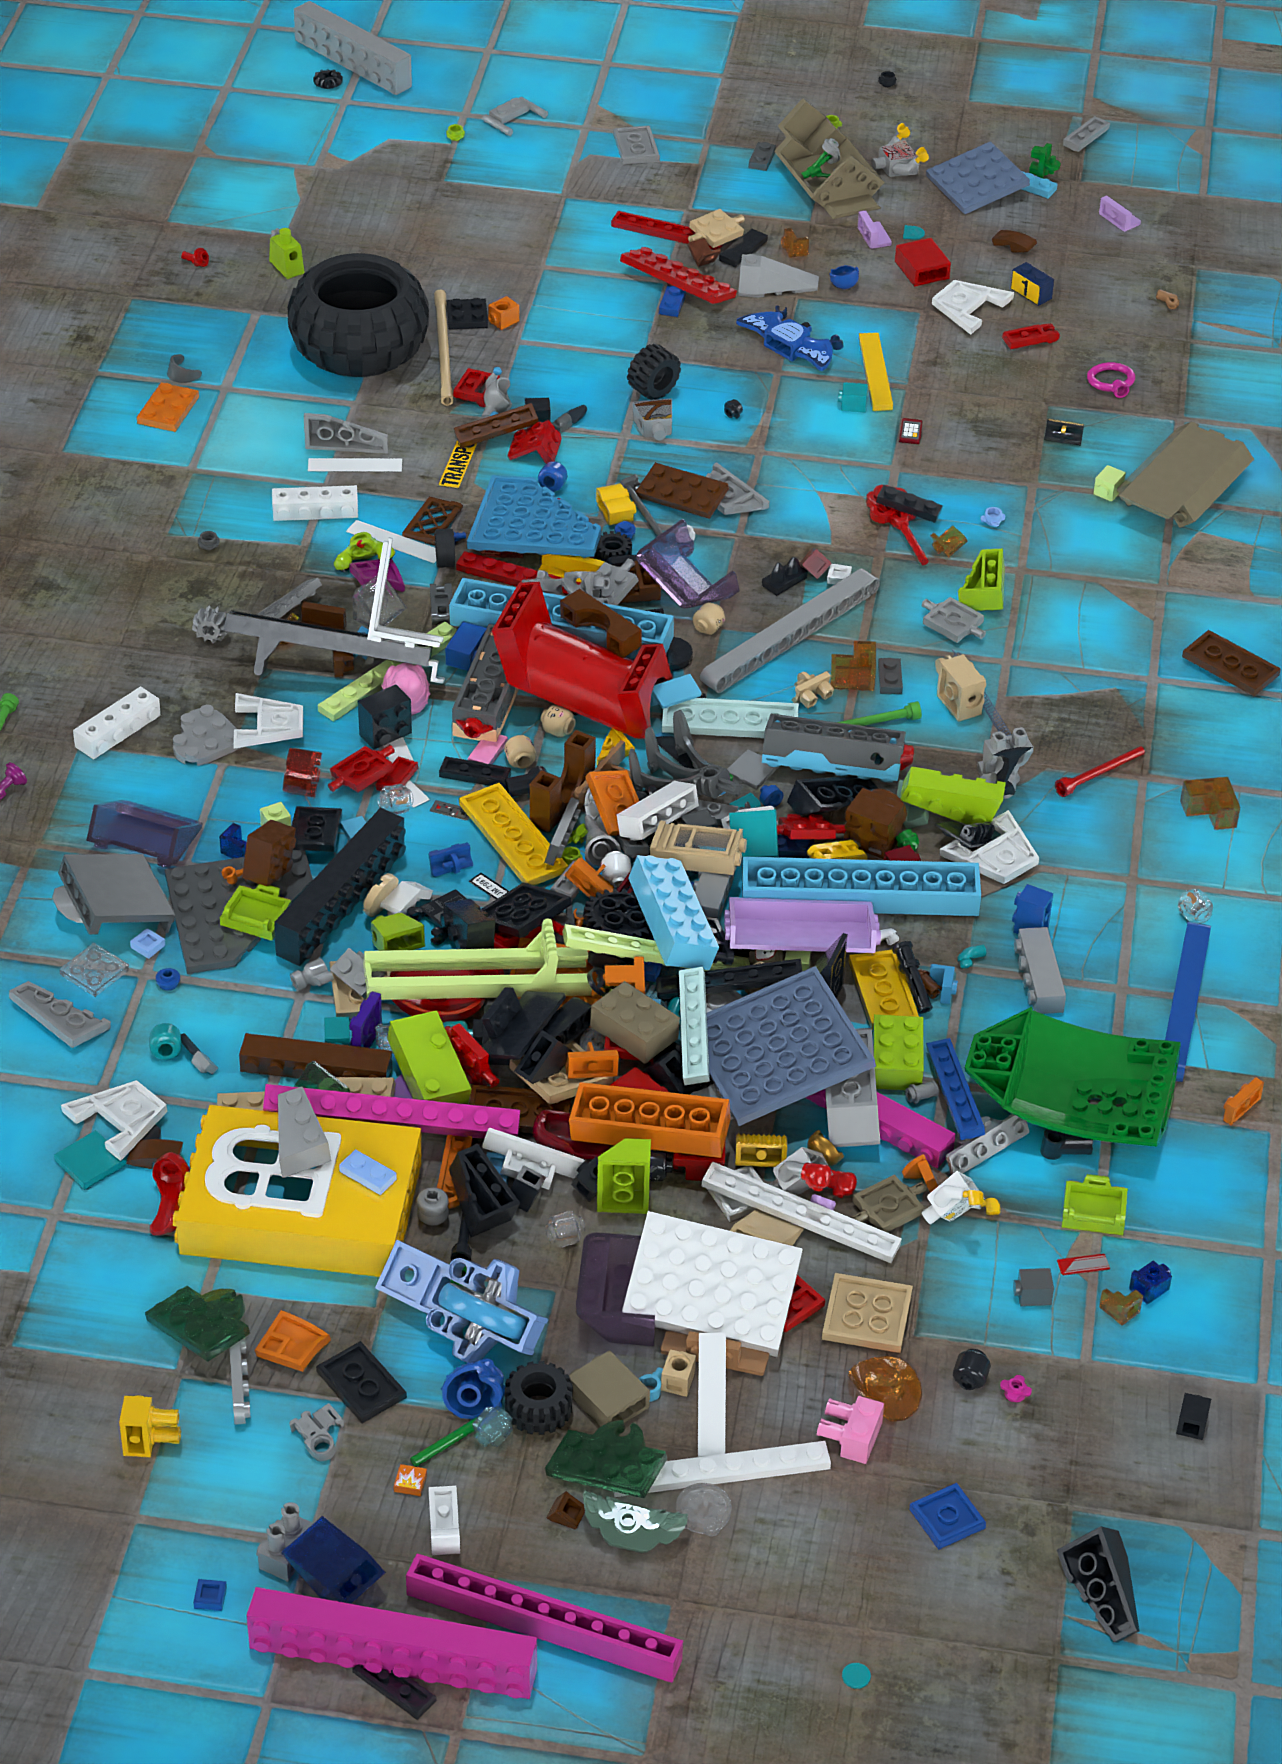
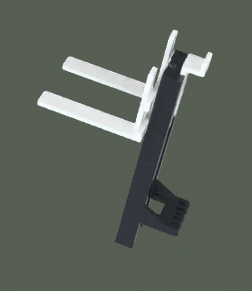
[224,537,445,684]

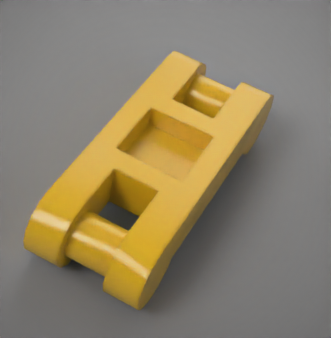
[807,840,868,860]

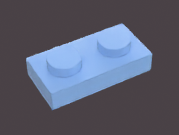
[339,1149,397,1195]

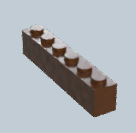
[239,1033,393,1081]

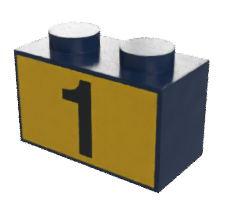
[1010,262,1054,306]

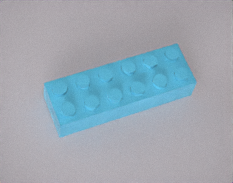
[628,855,719,970]

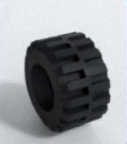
[627,344,681,400]
[505,1361,573,1435]

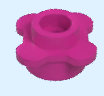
[1000,1375,1032,1402]

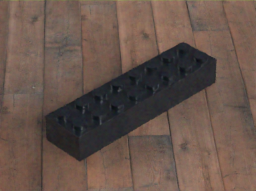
[274,807,406,966]

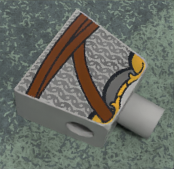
[633,398,672,440]

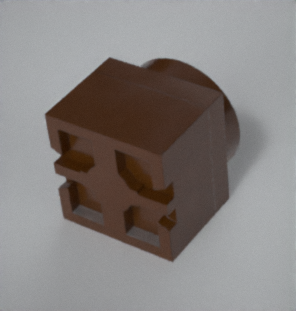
[844,788,907,859]

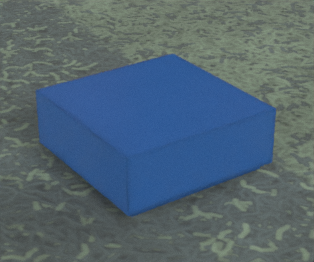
[193,1579,227,1611]

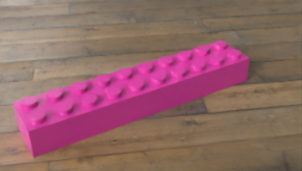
[246,1587,537,1699]

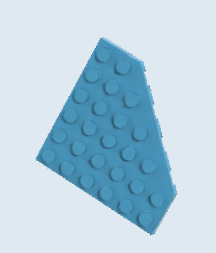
[467,475,601,558]

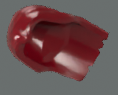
[532,1110,610,1160]

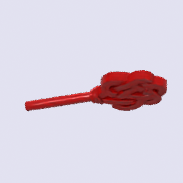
[866,484,929,565]

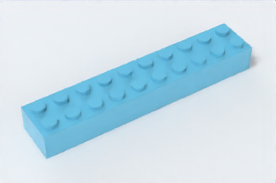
[449,578,674,659]
[742,857,981,916]

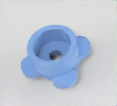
[981,507,1005,527]

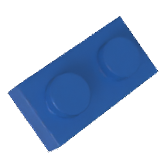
[659,286,686,317]

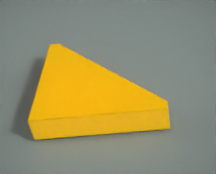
[596,728,635,765]

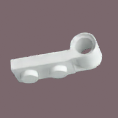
[429,1486,460,1555]

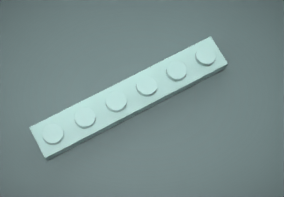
[679,967,710,1085]

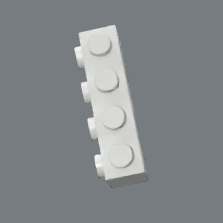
[272,485,358,521]
[73,686,161,760]
[617,781,699,841]

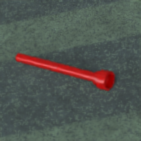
[1055,746,1145,797]

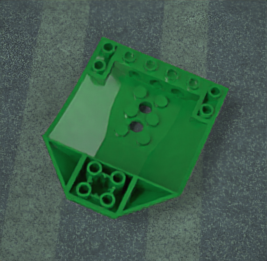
[964,1007,1181,1147]

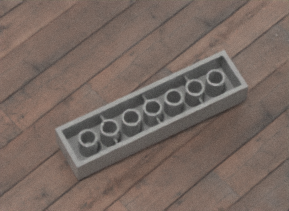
[294,1,412,95]

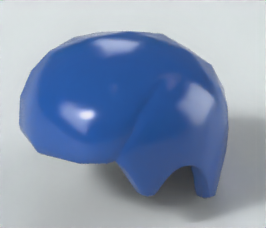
[829,265,859,289]

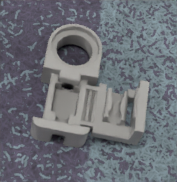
[289,1403,344,1461]

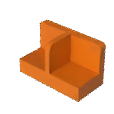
[564,858,615,898]
[564,1042,619,1079]

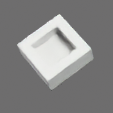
[827,564,852,585]

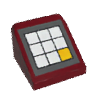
[899,418,923,444]

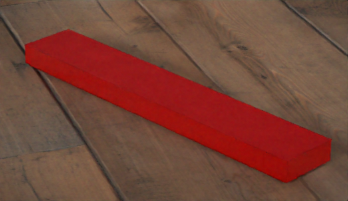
[611,211,724,250]

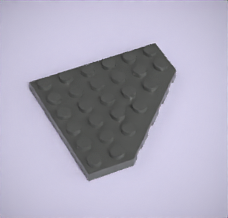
[165,850,313,974]

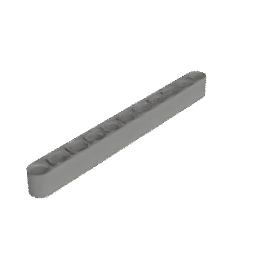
[700,569,880,693]

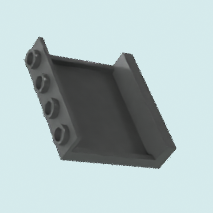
[58,854,175,935]

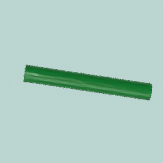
[410,1417,482,1467]

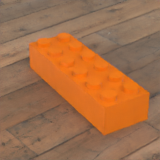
[569,1082,731,1158]

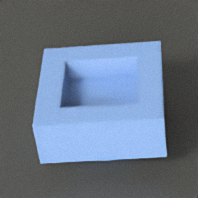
[130,928,165,959]

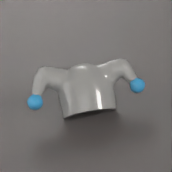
[481,367,512,419]

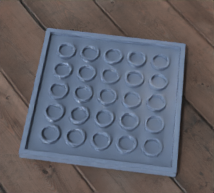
[707,966,876,1126]

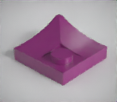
[350,559,405,592]

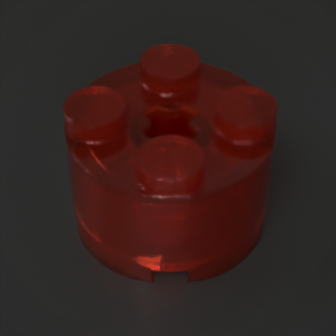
[283,748,322,798]

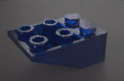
[281,1516,386,1604]

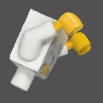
[922,1171,1000,1225]

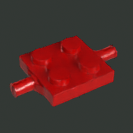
[328,744,395,792]
[777,814,846,839]
[444,1023,499,1087]

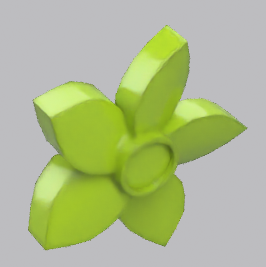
[567,823,588,844]

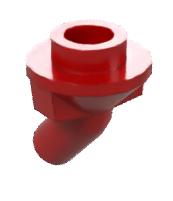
[181,247,209,267]

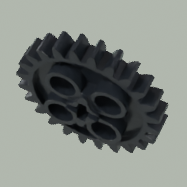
[583,888,653,939]

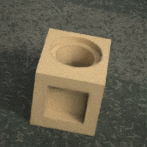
[661,1349,696,1397]

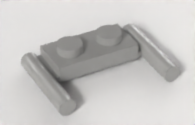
[482,97,548,136]

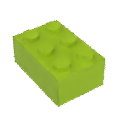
[872,1014,924,1090]

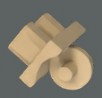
[792,671,834,708]

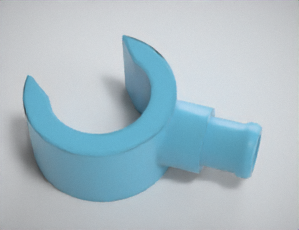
[639,1367,663,1402]

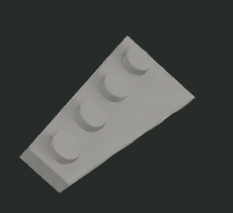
[257,578,322,618]
[9,981,111,1048]

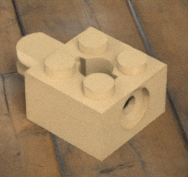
[935,654,986,722]

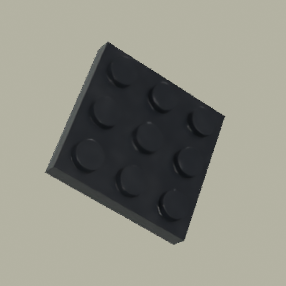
[480,882,572,938]

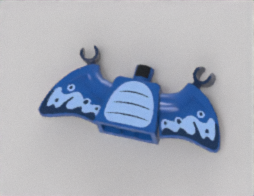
[736,305,844,371]

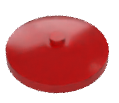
[389,970,485,1022]

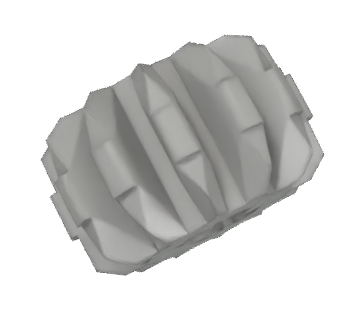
[192,605,228,644]

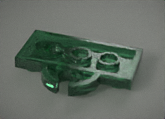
[145,1286,250,1362]
[545,1420,668,1498]

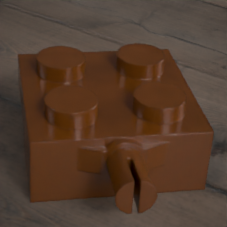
[620,559,674,603]

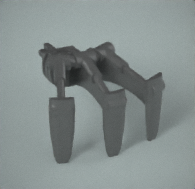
[629,710,743,799]

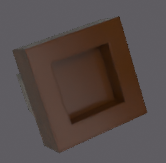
[332,650,354,677]

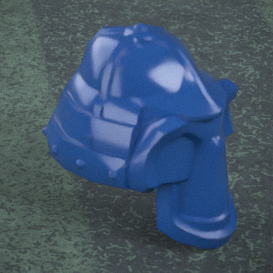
[441,1358,505,1419]

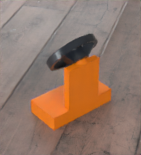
[587,957,645,997]

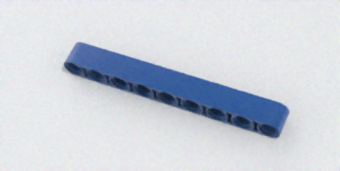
[1165,922,1211,1082]

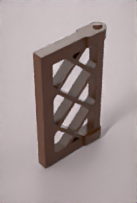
[402,496,463,545]

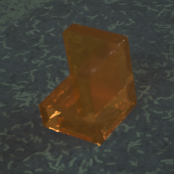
[1099,1288,1143,1325]

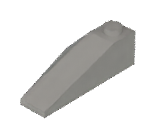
[738,254,819,298]
[304,413,388,454]

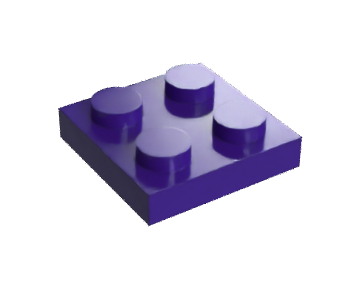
[349,991,382,1048]

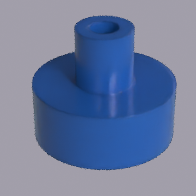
[759,785,784,807]

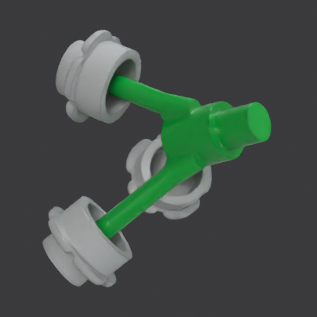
[801,138,840,180]

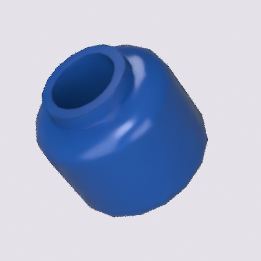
[538,462,568,492]

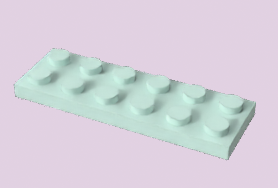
[662,698,799,738]

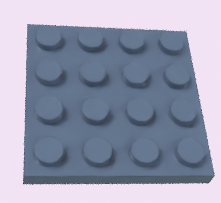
[926,141,1030,214]

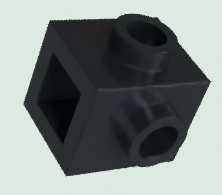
[571,1156,598,1202]

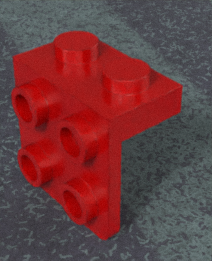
[507,420,562,464]

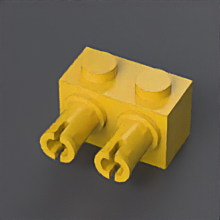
[119,1395,181,1457]

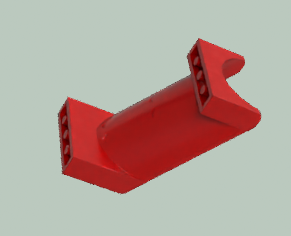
[492,581,672,739]

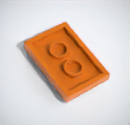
[137,382,199,432]
[585,770,639,836]

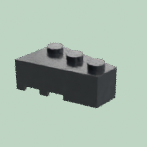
[440,899,495,949]
[449,1144,520,1238]

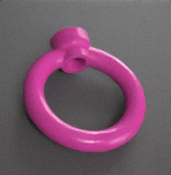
[1087,362,1135,398]

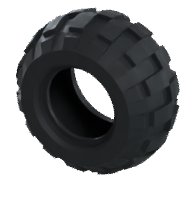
[287,253,429,377]

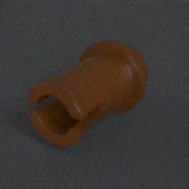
[918,969,942,999]

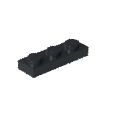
[876,485,943,523]

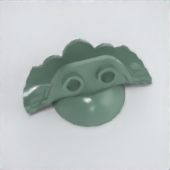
[583,1490,688,1553]

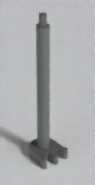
[620,474,666,542]

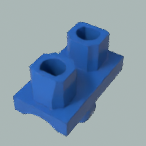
[428,842,473,877]

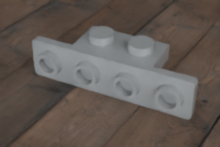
[946,1114,1029,1175]

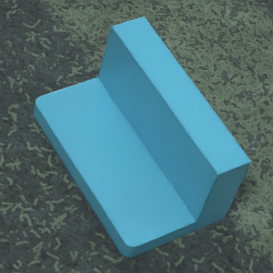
[650,674,701,709]

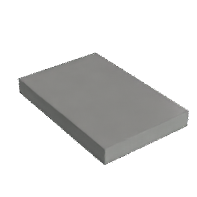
[613,125,660,165]

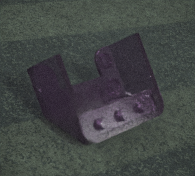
[576,1232,655,1346]

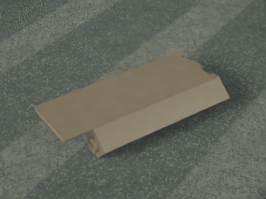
[1117,421,1254,528]

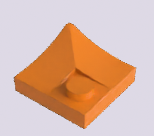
[255,1310,331,1372]

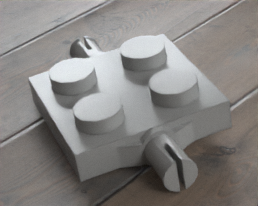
[596,558,639,605]
[922,597,986,643]

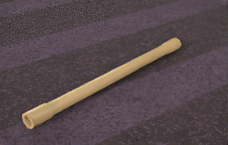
[434,290,453,406]

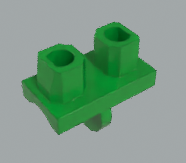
[1029,143,1061,178]

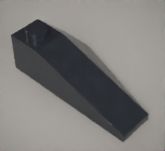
[787,776,879,816]
[1057,1526,1140,1643]

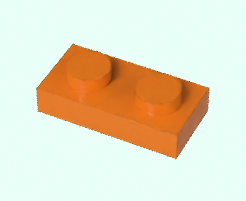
[1223,1077,1264,1125]

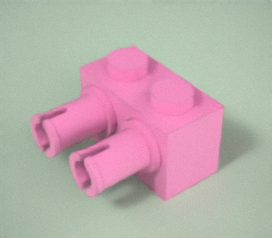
[817,1396,884,1464]

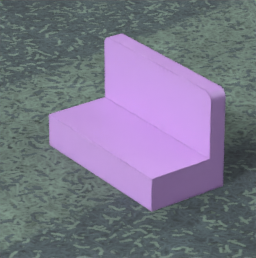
[1099,196,1141,232]
[858,211,892,249]

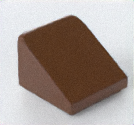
[546,1491,585,1529]

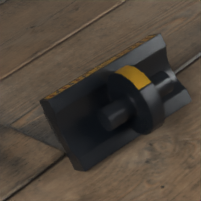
[1044,419,1084,446]

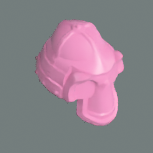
[381,663,430,716]

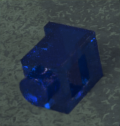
[1129,1260,1172,1305]

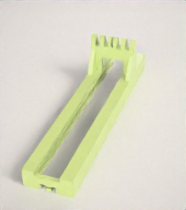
[363,919,592,1000]

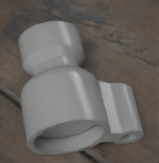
[290,958,334,991]

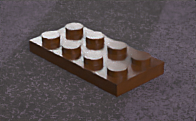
[635,462,729,519]
[1182,630,1281,697]
[469,1085,571,1133]

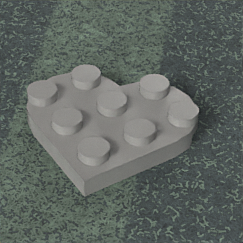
[173,705,243,766]

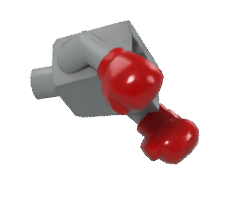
[769,1147,857,1198]

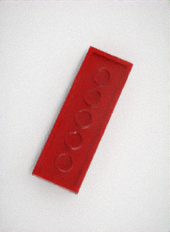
[620,247,737,304]

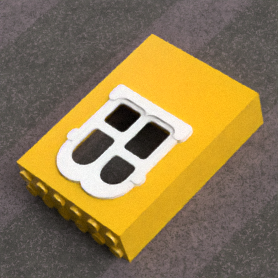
[173,1105,422,1277]

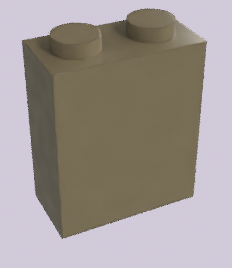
[569,1350,650,1434]

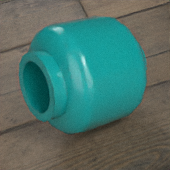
[149,1023,182,1060]

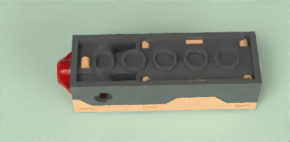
[452,624,519,742]

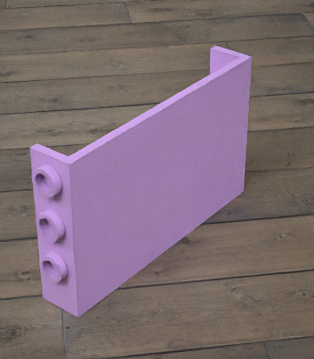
[724,897,881,953]

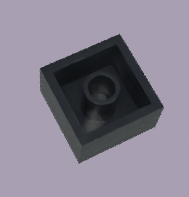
[358,684,412,750]

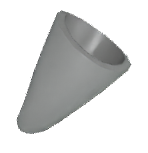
[585,815,621,869]

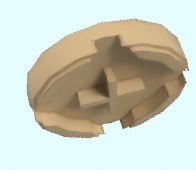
[363,873,399,917]

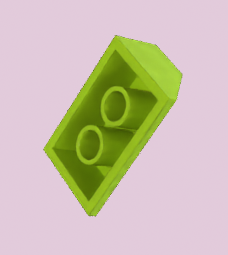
[597,1138,651,1214]

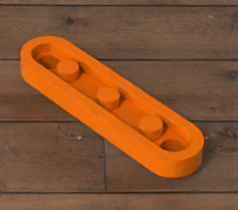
[437,1135,473,1209]

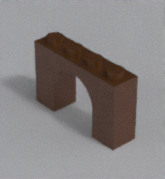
[530,730,596,833]

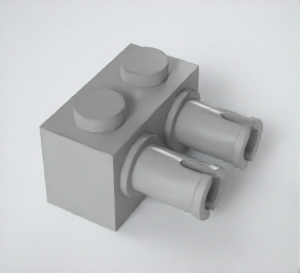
[256,1502,317,1582]

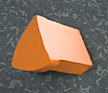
[902,1154,938,1193]

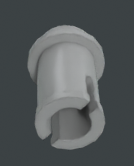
[905,1081,939,1104]

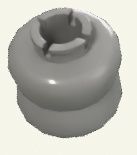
[416,1188,449,1226]

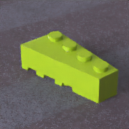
[900,766,1006,825]

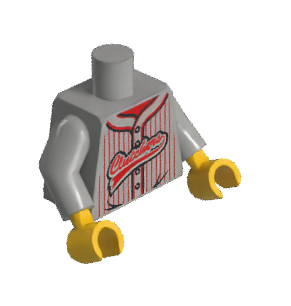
[871,123,929,177]

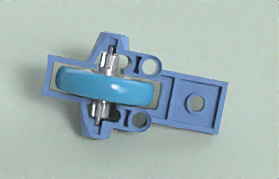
[375,1240,548,1362]

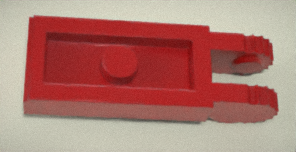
[1002,323,1060,349]

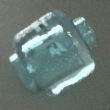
[472,1406,513,1447]

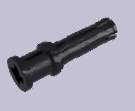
[892,941,933,1014]

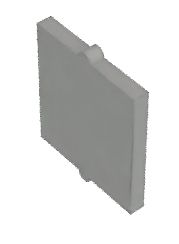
[727,749,779,789]

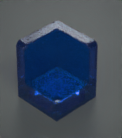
[219,823,247,859]

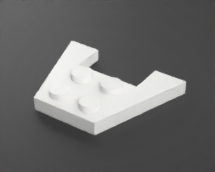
[932,280,1014,335]
[234,693,303,749]
[939,810,1039,884]
[61,1080,168,1161]

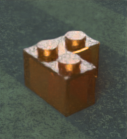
[830,641,876,691]
[1180,777,1240,830]

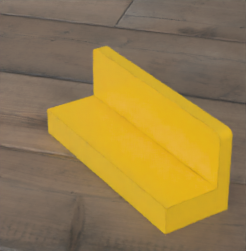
[538,554,605,582]

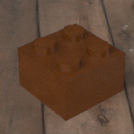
[242,820,296,887]

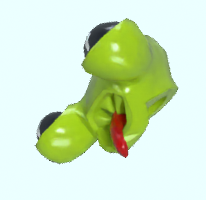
[334,532,395,572]

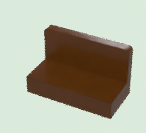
[301,602,347,630]

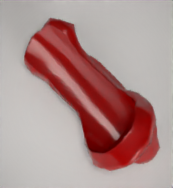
[150,1152,191,1236]

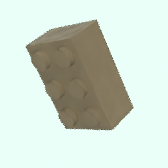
[590,981,680,1063]

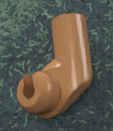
[1156,290,1179,310]

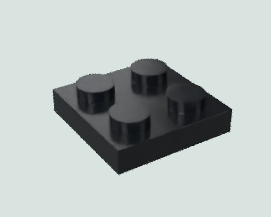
[446,298,488,329]

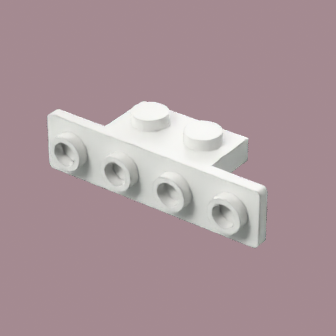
[482,1128,585,1190]

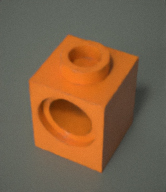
[488,296,519,330]

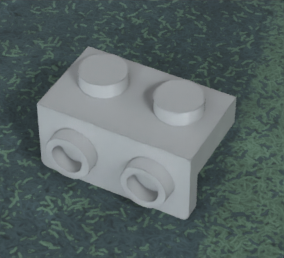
[330,948,386,999]

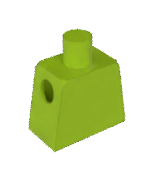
[269,228,304,279]
[371,913,425,951]

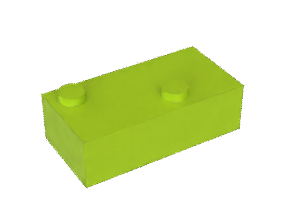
[387,1010,471,1105]

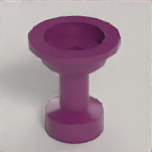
[0,762,27,800]

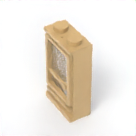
[650,820,747,875]

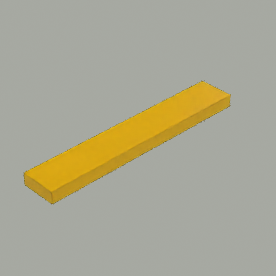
[858,333,893,411]

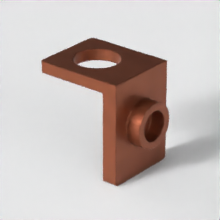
[687,238,721,267]

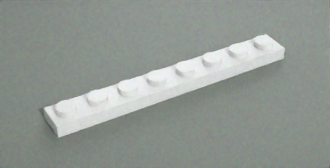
[701,1162,902,1263]
[610,1441,831,1497]

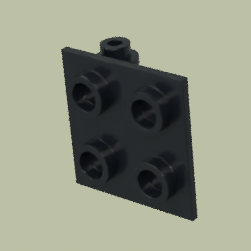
[935,821,995,849]

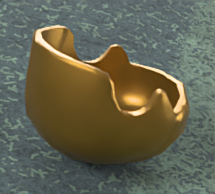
[807,1130,844,1166]

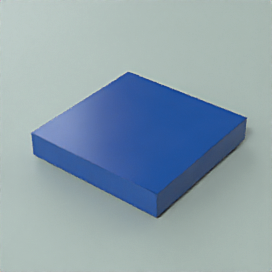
[909,1483,986,1550]

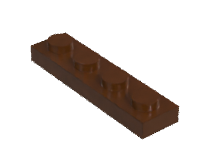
[454,403,539,448]

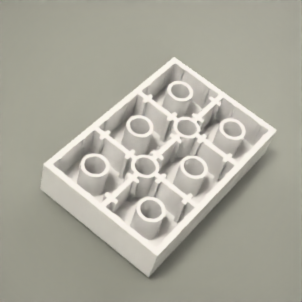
[622,1211,803,1357]

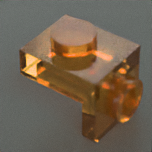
[781,228,809,258]
[930,526,968,558]

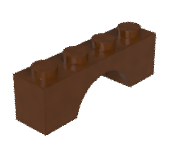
[560,588,642,658]

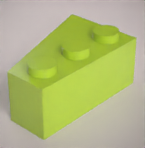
[958,548,1005,611]

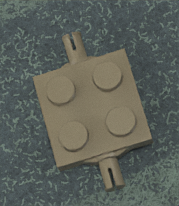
[850,1174,927,1232]

